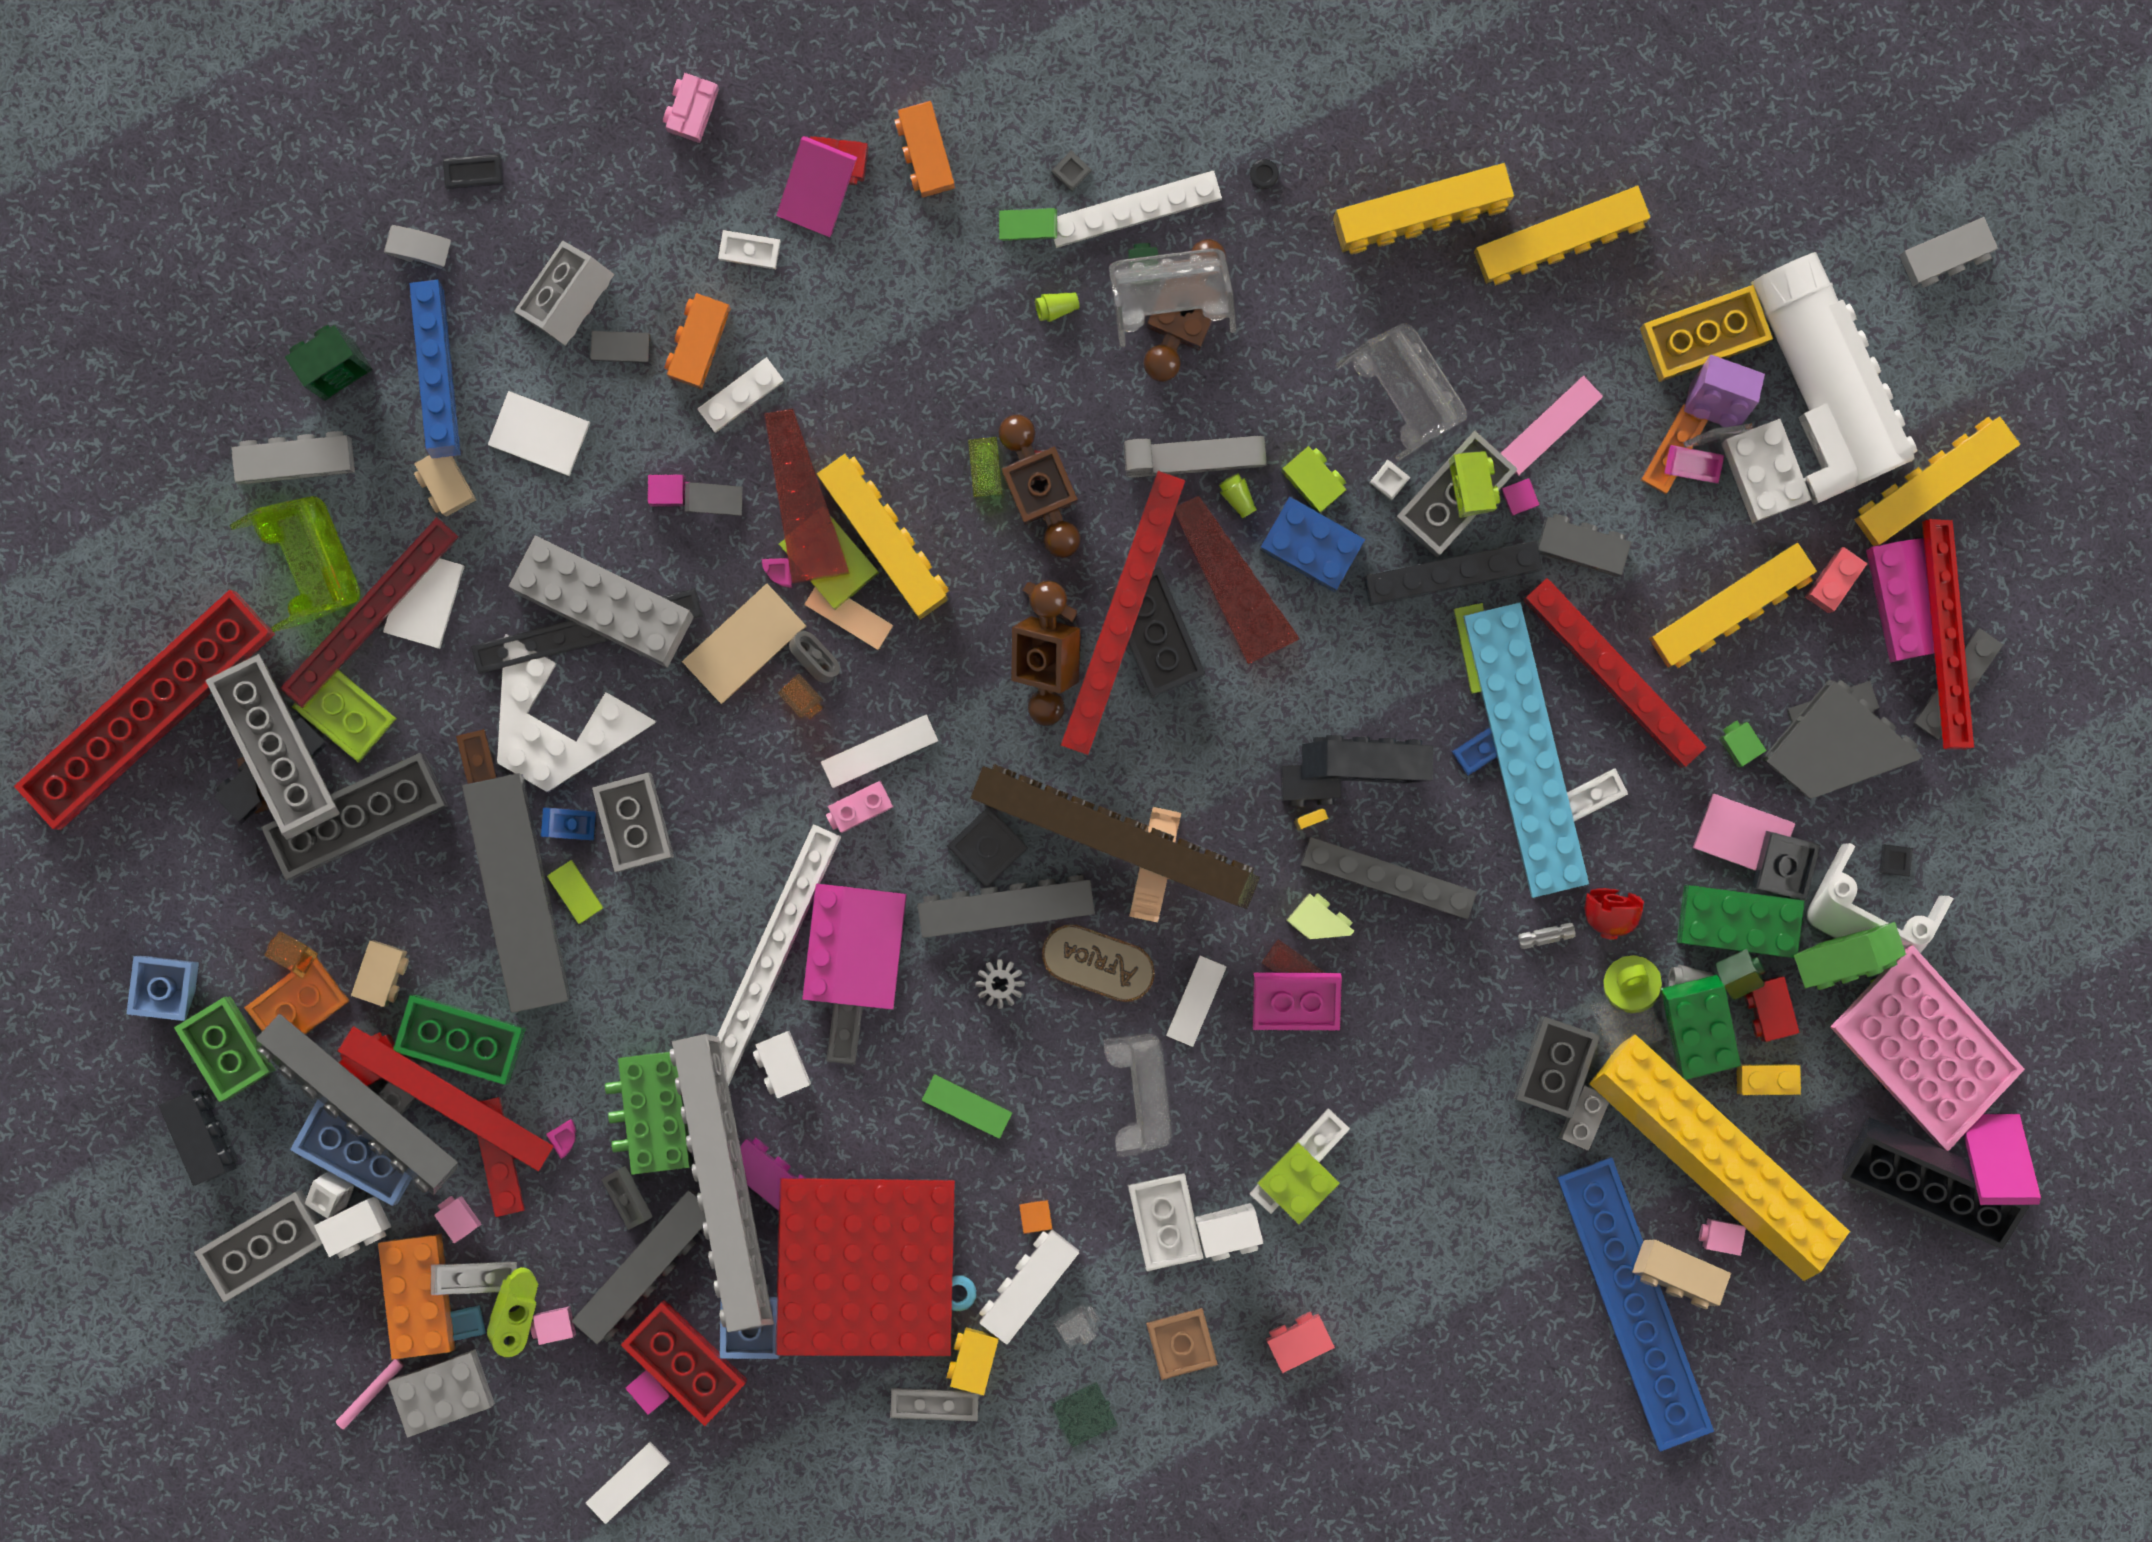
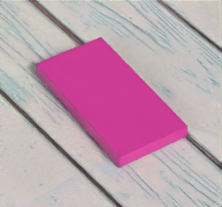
[1964,1114,2041,1205]

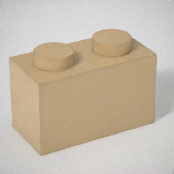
[414,455,476,517]
[351,940,409,1007]

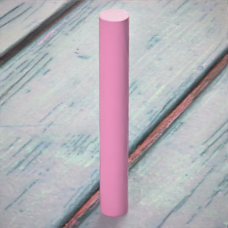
[336,1359,404,1429]

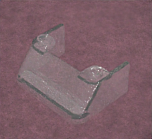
[1109,249,1236,347]
[1335,323,1467,461]

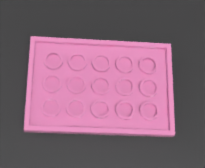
[1830,945,2025,1151]

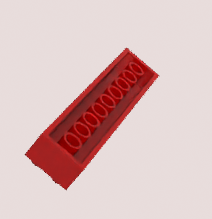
[14,590,275,830]

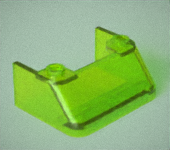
[230,496,360,632]

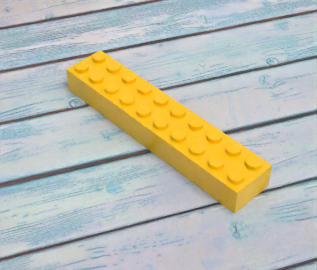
[1589,1034,1850,1281]

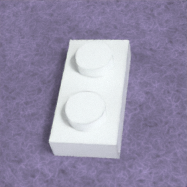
[718,230,781,270]

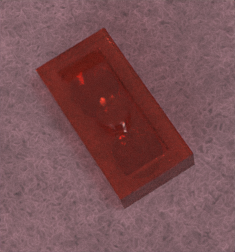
[1261,939,1325,973]

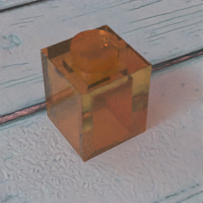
[778,673,824,720]
[264,931,317,979]

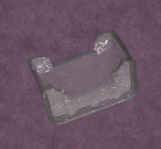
[1103,1033,1173,1157]

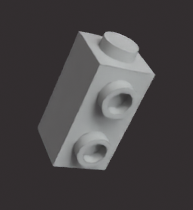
[1558,1085,1609,1151]

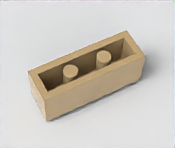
[1632,1240,1731,1309]

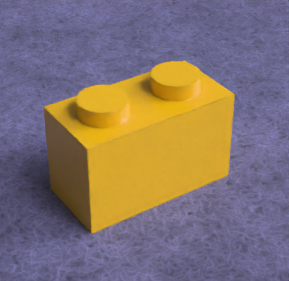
[1737,1064,1801,1095]
[946,1327,999,1396]

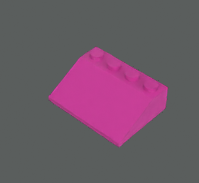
[802,884,907,1010]

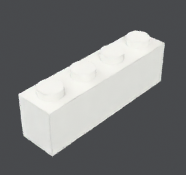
[979,1229,1079,1345]

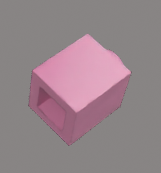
[434,1196,482,1243]
[1699,1218,1746,1256]
[530,1306,576,1345]

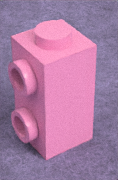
[826,781,894,833]

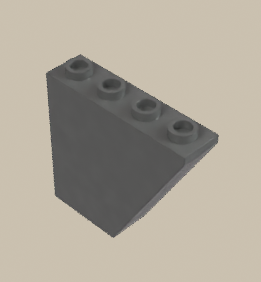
[1761,680,1922,799]

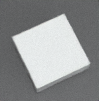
[1369,460,1410,501]

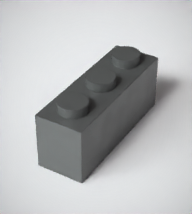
[1538,514,1631,577]

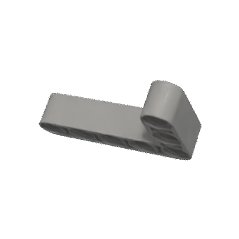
[1124,436,1267,478]

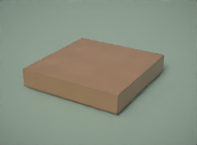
[1146,1308,1218,1380]

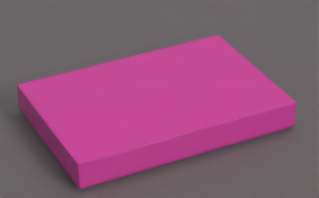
[776,136,857,237]
[1253,973,1342,1030]

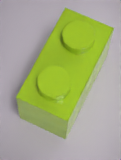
[1281,446,1346,513]

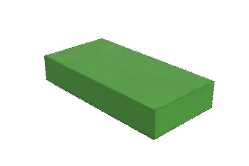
[999,208,1057,241]

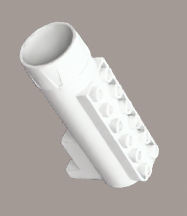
[1751,252,1917,505]

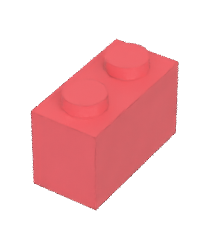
[1805,547,1868,613]
[1266,1312,1335,1373]

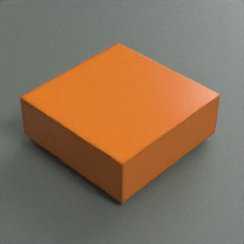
[1019,1200,1052,1234]

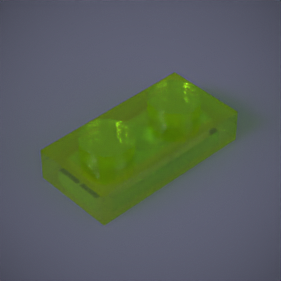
[968,437,1002,498]

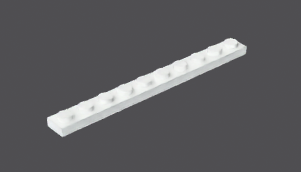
[717,824,841,1086]

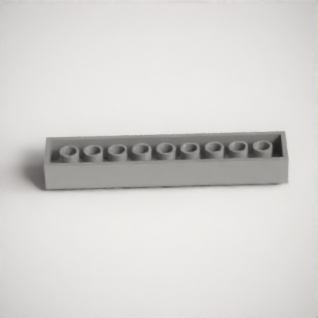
[670,1034,774,1332]

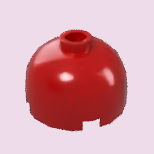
[1585,888,1644,940]

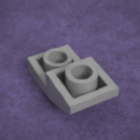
[384,225,451,269]

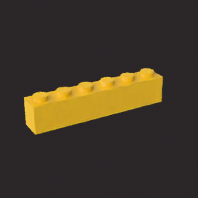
[1474,186,1651,285]
[1854,417,2020,547]
[1649,543,1817,669]

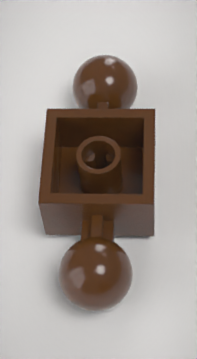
[1144,239,1226,382]
[999,414,1081,558]
[1011,581,1080,726]

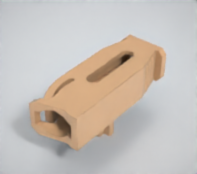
[1129,807,1181,923]

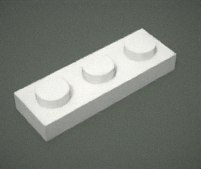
[698,357,784,433]

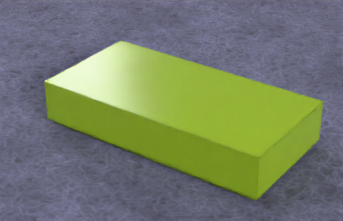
[547,860,604,924]

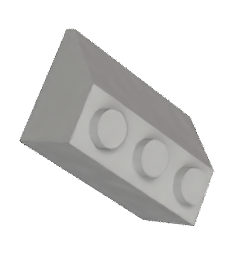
[514,241,614,346]

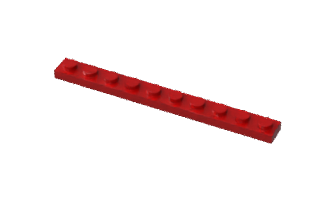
[1061,471,1185,755]

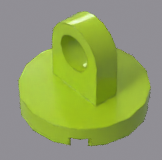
[1603,955,1662,1013]

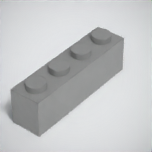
[231,431,355,485]

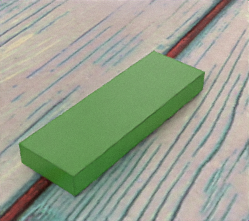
[922,1074,1012,1139]

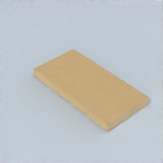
[682,584,806,704]

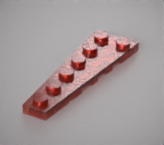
[765,409,849,584]
[1174,496,1300,664]

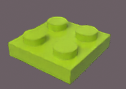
[1257,1142,1340,1224]

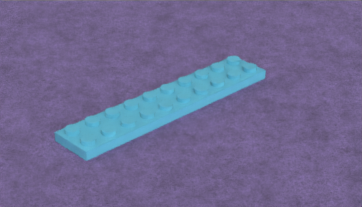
[1463,602,1589,898]

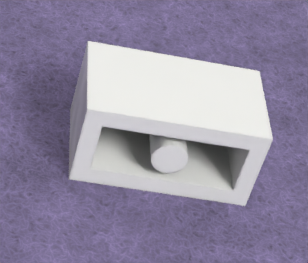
[753,1031,811,1098]

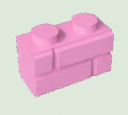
[663,73,719,143]

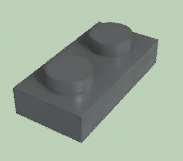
[601,1166,653,1230]

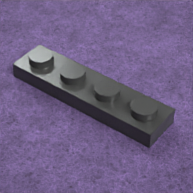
[1913,628,2004,740]

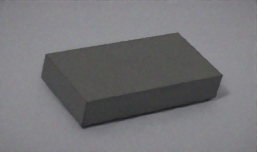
[591,331,650,363]
[685,482,743,516]

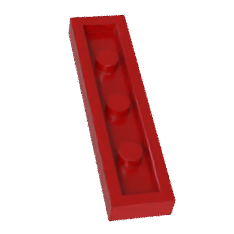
[477,1097,525,1217]

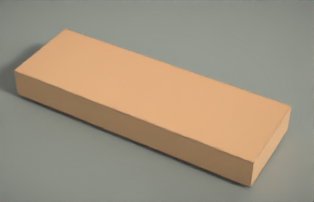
[804,587,893,650]

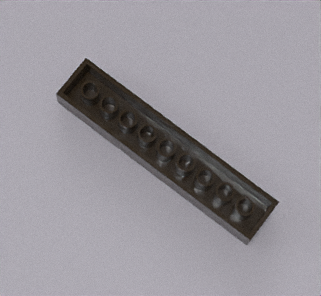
[970,764,1260,909]

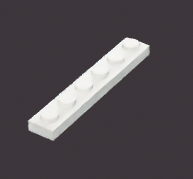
[1054,171,1222,248]

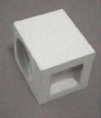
[305,1171,355,1219]

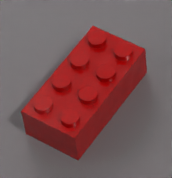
[621,1299,748,1426]

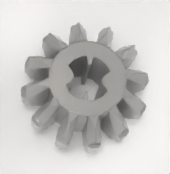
[975,959,1025,1009]

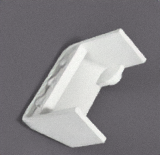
[1806,843,1954,953]

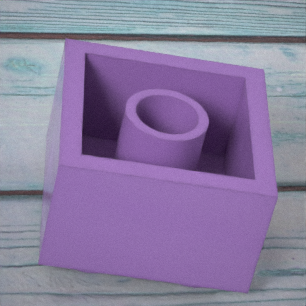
[1684,355,1765,431]

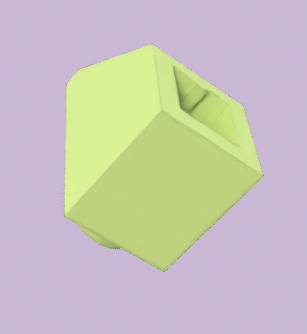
[1286,893,1354,939]

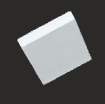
[488,391,590,476]
[383,559,464,649]
[1128,1173,1203,1271]

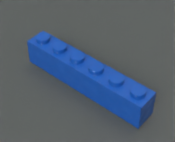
[409,279,461,459]

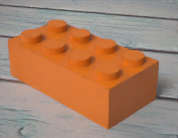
[378,1234,455,1360]

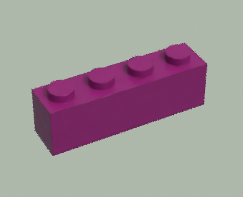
[740,1137,806,1211]

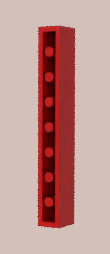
[1523,578,1706,768]

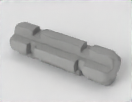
[1518,923,1576,949]

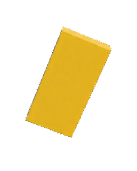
[1294,808,1328,830]

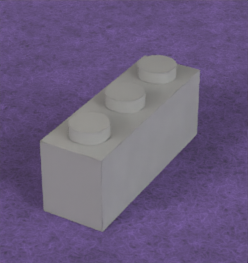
[1899,217,1998,288]

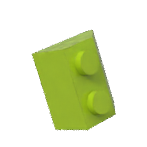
[1449,451,1500,518]

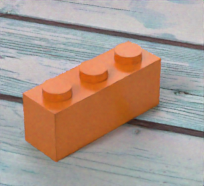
[894,101,955,198]
[665,293,731,389]

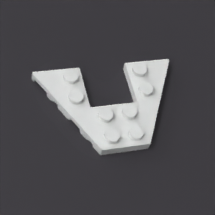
[497,634,656,792]

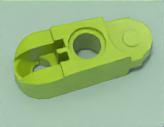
[487,1268,538,1357]

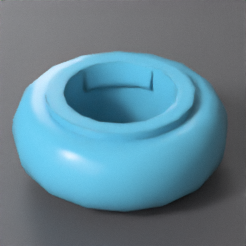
[952,1275,976,1311]

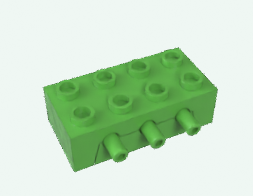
[605,1051,692,1175]

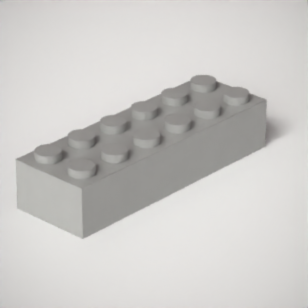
[508,535,694,668]
[206,654,340,840]

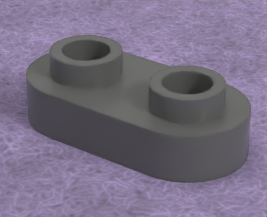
[789,631,840,683]

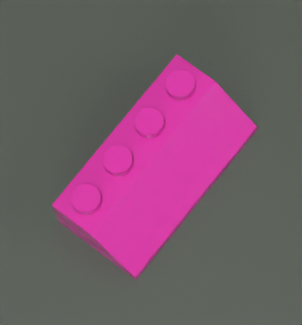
[1866,538,1935,663]

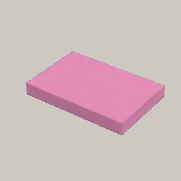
[1693,794,1795,871]

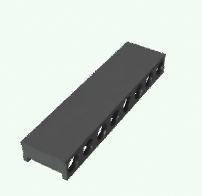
[462,773,571,1013]

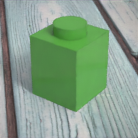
[1719,721,1766,767]

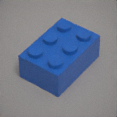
[1260,497,1365,592]

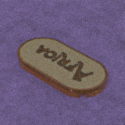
[1042,924,1155,1002]

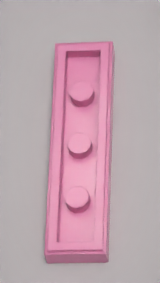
[1501,376,1603,476]

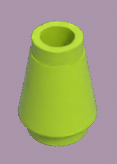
[1035,292,1080,322]
[1219,473,1257,518]

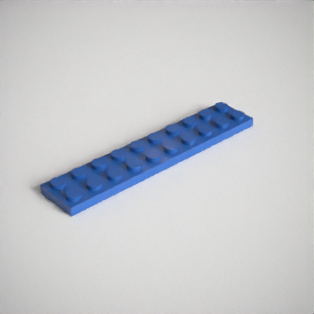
[1557,1157,1714,1452]

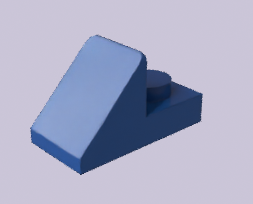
[541,808,596,840]

